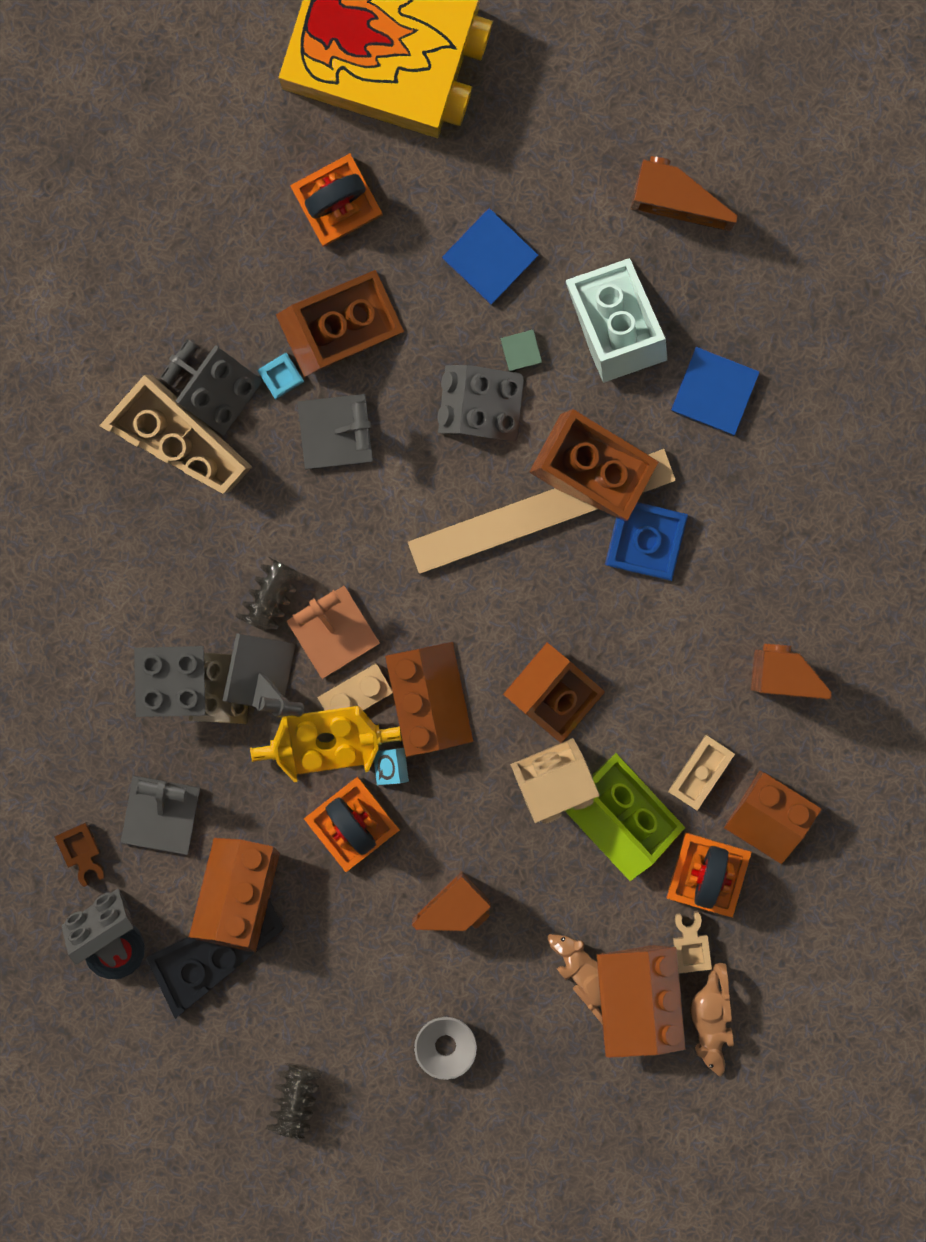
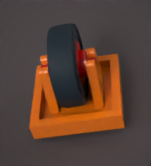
[290,153,383,247]
[304,776,400,872]
[666,832,752,918]

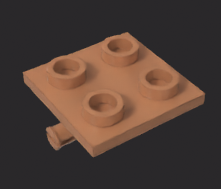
[286,585,380,679]

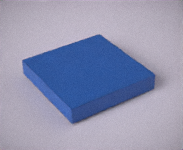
[442,208,538,305]
[671,347,759,436]
[605,502,688,581]

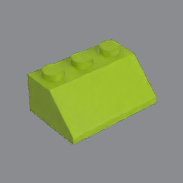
[565,753,685,881]

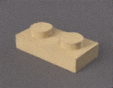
[317,663,393,710]
[668,735,735,811]

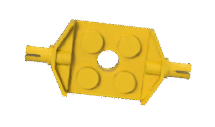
[250,706,402,783]

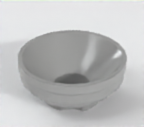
[414,1017,477,1080]

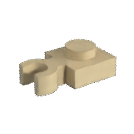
[673,911,712,974]

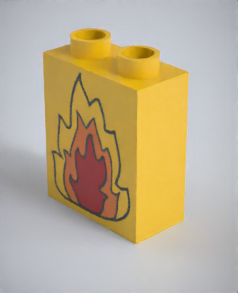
[279,0,493,138]

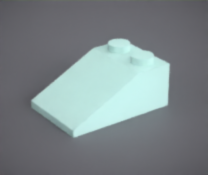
[566,258,667,383]

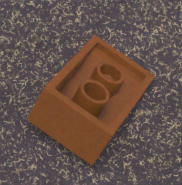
[631,156,737,231]
[276,270,404,377]
[529,409,659,521]

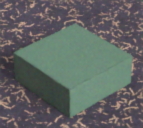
[500,330,542,372]

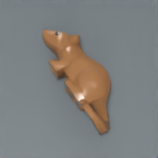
[548,934,603,1025]
[690,963,734,1076]

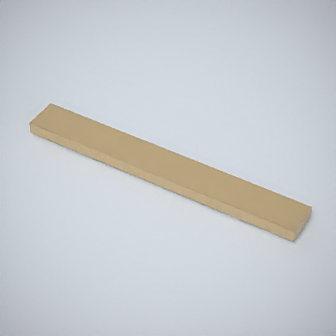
[408,449,676,574]

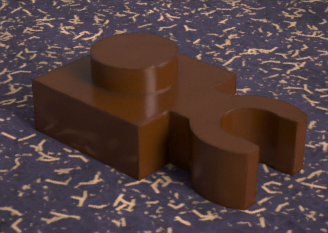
[54,822,105,887]

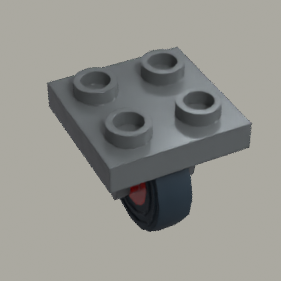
[61,888,145,979]

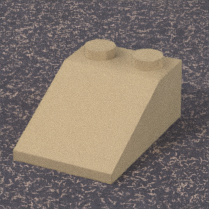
[510,738,599,823]

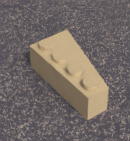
[99,375,252,494]

